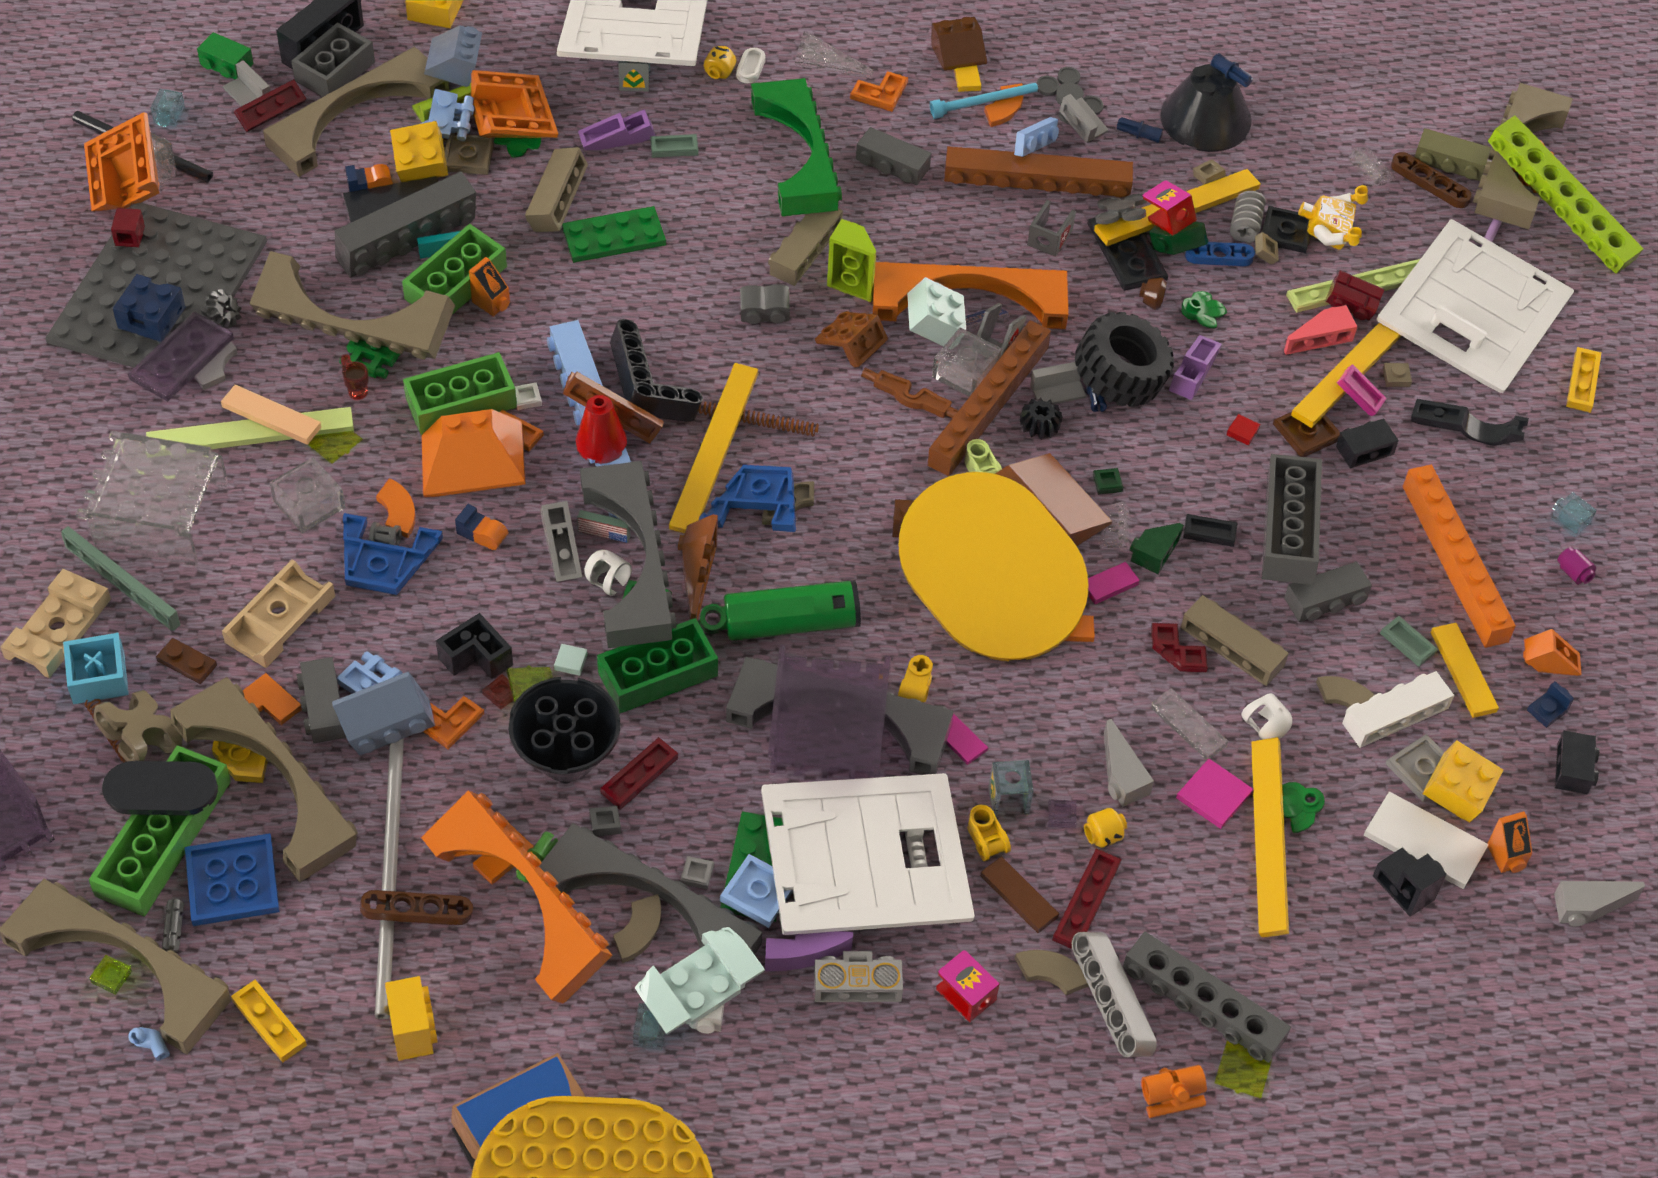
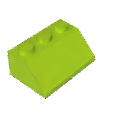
[827,219,876,302]

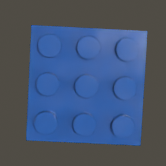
[185,833,280,926]

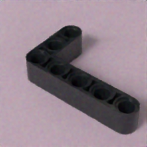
[610,319,703,422]

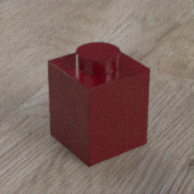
[111,208,145,247]

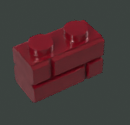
[1325,270,1385,321]

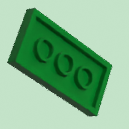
[562,206,666,263]
[720,811,783,922]

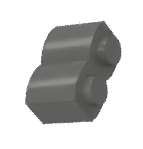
[740,285,790,324]

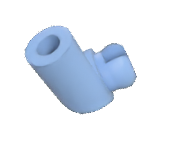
[128,1027,170,1061]

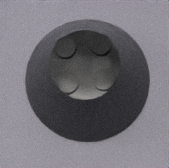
[1160,64,1252,152]
[508,677,620,784]

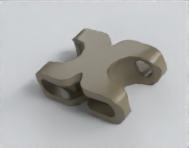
[94,690,183,762]

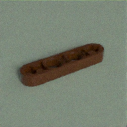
[1391,152,1472,208]
[360,890,473,925]

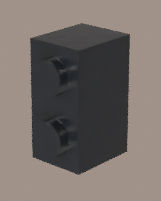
[1336,418,1399,469]
[1555,730,1600,794]

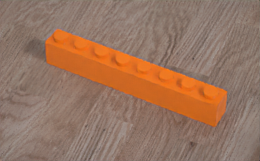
[1403,464,1516,648]

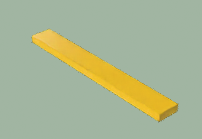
[1094,169,1261,246]
[1291,323,1402,428]
[669,363,758,533]
[1251,737,1289,938]

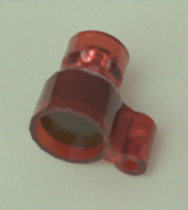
[340,354,369,400]

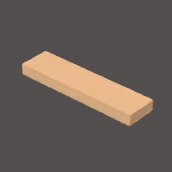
[221,385,322,445]

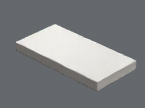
[1364,792,1489,889]

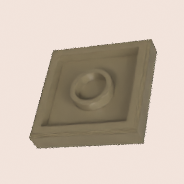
[444,133,494,175]

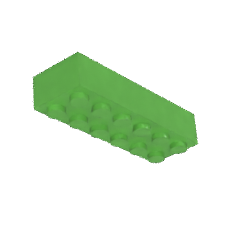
[89,745,231,917]

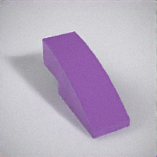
[578,109,656,150]
[1169,335,1222,400]
[765,931,853,971]

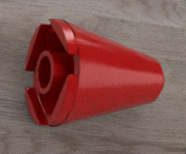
[576,395,627,464]

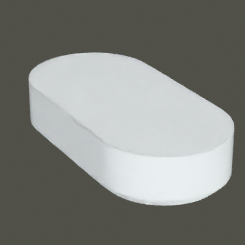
[736,48,765,83]

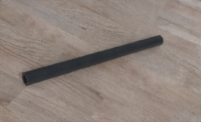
[72,111,213,183]

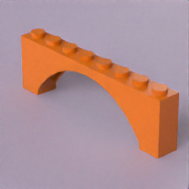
[873,262,1069,329]
[421,790,613,1004]

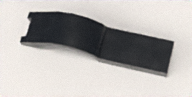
[1411,399,1529,446]

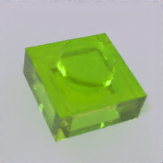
[89,955,132,995]

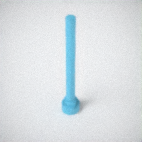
[930,83,1038,119]

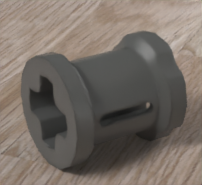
[369,522,402,546]

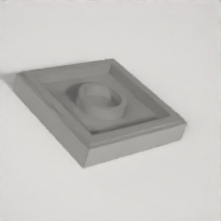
[1385,734,1444,802]

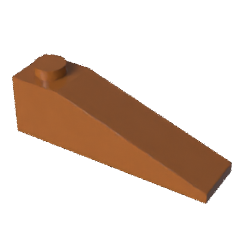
[678,514,718,621]

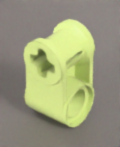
[964,439,1002,474]

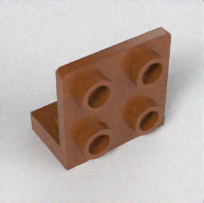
[815,311,888,367]

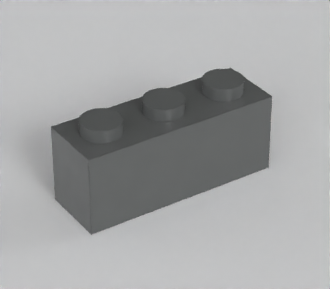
[856,127,932,185]
[1284,561,1372,622]
[296,657,346,744]

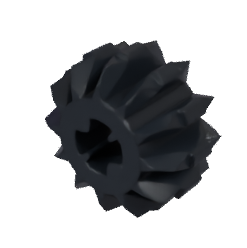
[1020,397,1063,440]

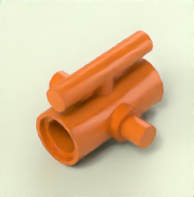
[1141,1065,1207,1118]

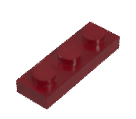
[234,79,307,132]
[600,737,678,810]

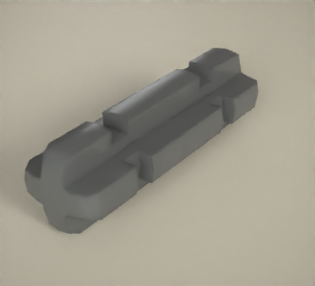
[162,898,184,953]

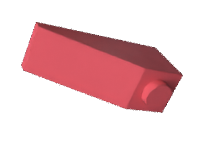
[1284,305,1357,355]

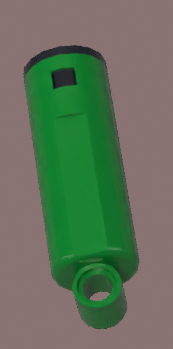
[699,580,861,641]

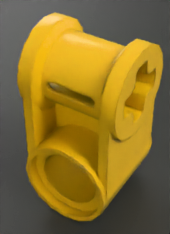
[898,655,933,703]
[967,805,1011,861]

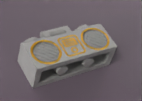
[814,951,903,1002]

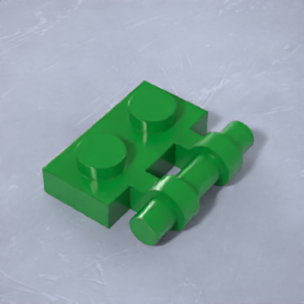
[339,340,400,379]

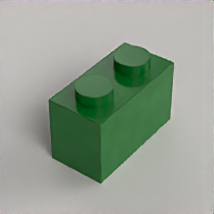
[197,32,254,79]

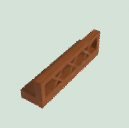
[563,371,664,444]

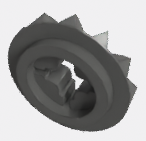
[205,289,242,328]

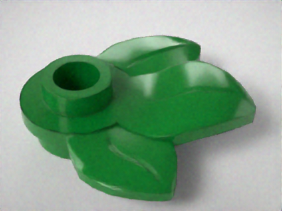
[494,137,541,158]
[1181,291,1227,329]
[1282,782,1325,833]

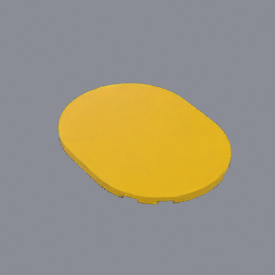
[898,472,1089,661]
[471,1096,713,1178]

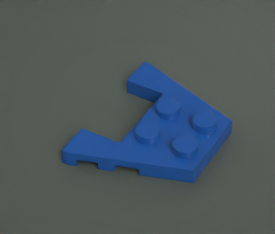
[699,465,796,532]
[343,513,443,595]

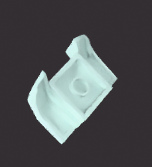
[635,927,765,1035]

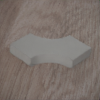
[191,333,238,390]

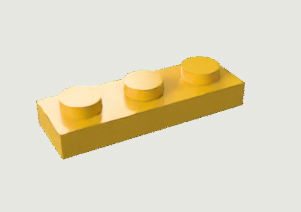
[1566,347,1601,413]
[231,979,307,1063]

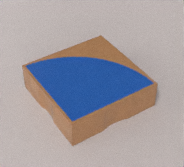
[451,1053,586,1159]

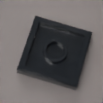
[1262,206,1310,254]

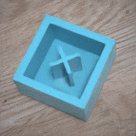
[63,633,129,704]

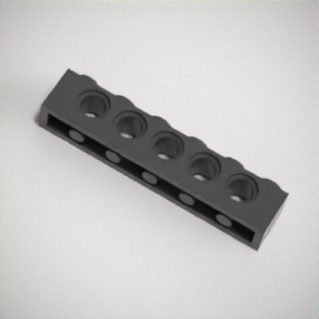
[1123,931,1291,1064]

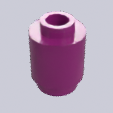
[1557,547,1596,585]

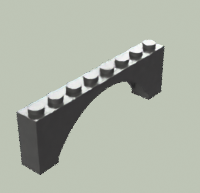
[580,461,676,648]
[726,657,954,775]
[539,823,762,955]

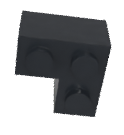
[436,613,513,679]
[1373,847,1447,917]

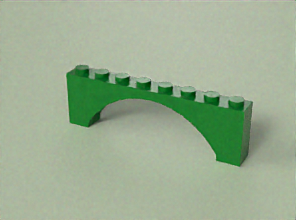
[751,78,842,216]

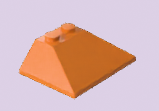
[471,70,558,138]
[84,112,160,211]
[422,409,526,497]

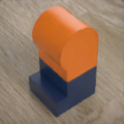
[345,164,393,192]
[455,504,509,550]

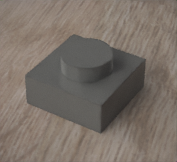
[589,806,621,836]

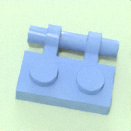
[428,89,474,141]
[337,651,403,694]

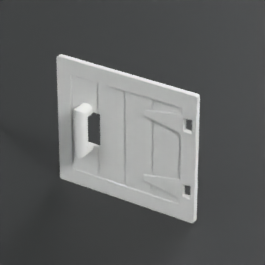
[557,0,708,66]
[1377,219,1574,393]
[761,773,975,935]

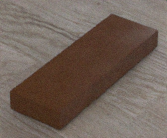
[980,856,1059,933]

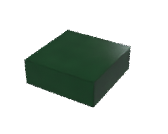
[1093,468,1124,495]

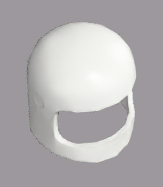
[584,549,632,596]
[1241,693,1292,739]

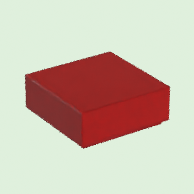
[1226,414,1261,446]

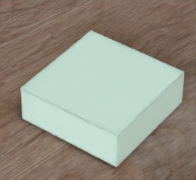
[554,644,588,676]

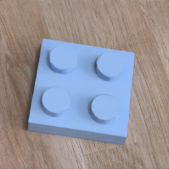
[720,854,793,928]

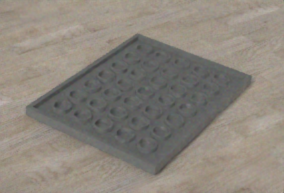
[46,203,267,381]

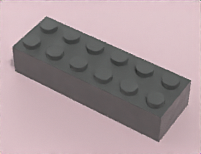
[335,171,476,278]
[1262,454,1322,585]

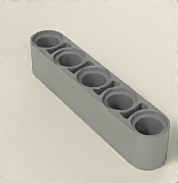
[1072,932,1156,1057]

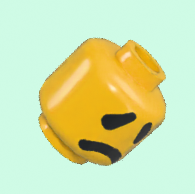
[703,46,737,79]
[1084,808,1127,848]

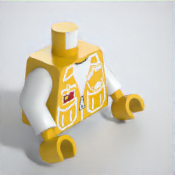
[1298,185,1368,250]

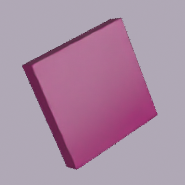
[1176,759,1253,829]

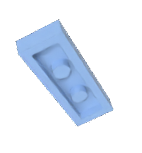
[1014,117,1059,157]

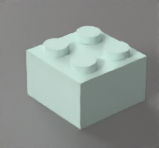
[907,277,966,348]

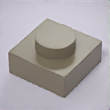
[1193,159,1226,184]
[1255,232,1279,264]
[1383,363,1412,387]

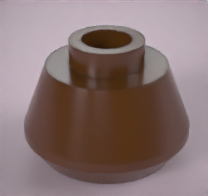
[1139,278,1167,310]

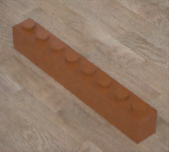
[944,146,1133,198]
[927,320,1051,477]

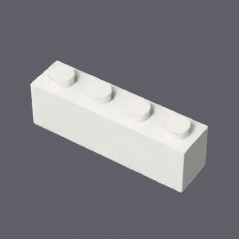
[1342,671,1454,748]

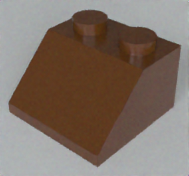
[931,17,987,71]

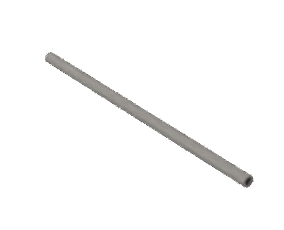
[375,738,404,1019]

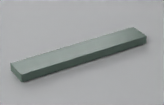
[61,526,180,631]

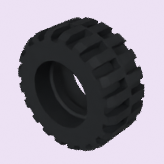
[1075,312,1174,407]

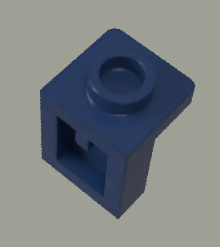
[1527,681,1574,728]

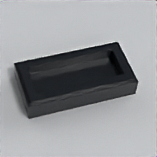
[1183,514,1237,547]

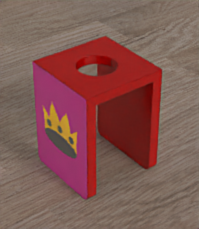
[1142,180,1197,235]
[936,950,1000,1022]

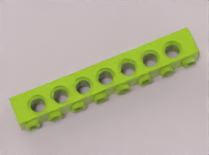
[1488,115,1644,274]

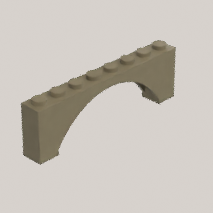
[263,46,450,177]
[1473,83,1573,229]
[249,251,455,360]
[170,677,358,882]
[0,879,231,1054]

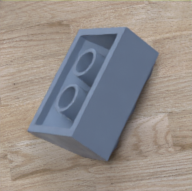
[424,25,482,87]
[332,671,435,756]

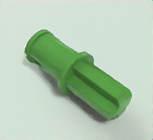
[516,832,558,883]

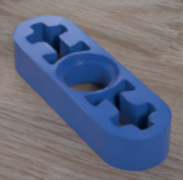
[1185,242,1255,266]

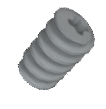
[1230,191,1266,243]

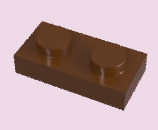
[156,637,217,685]

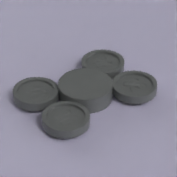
[1037,67,1103,124]
[1095,194,1147,224]

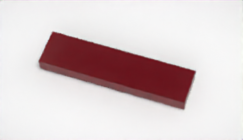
[1052,848,1122,949]

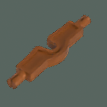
[861,367,959,418]

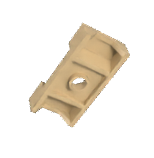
[222,560,335,668]
[0,569,111,678]

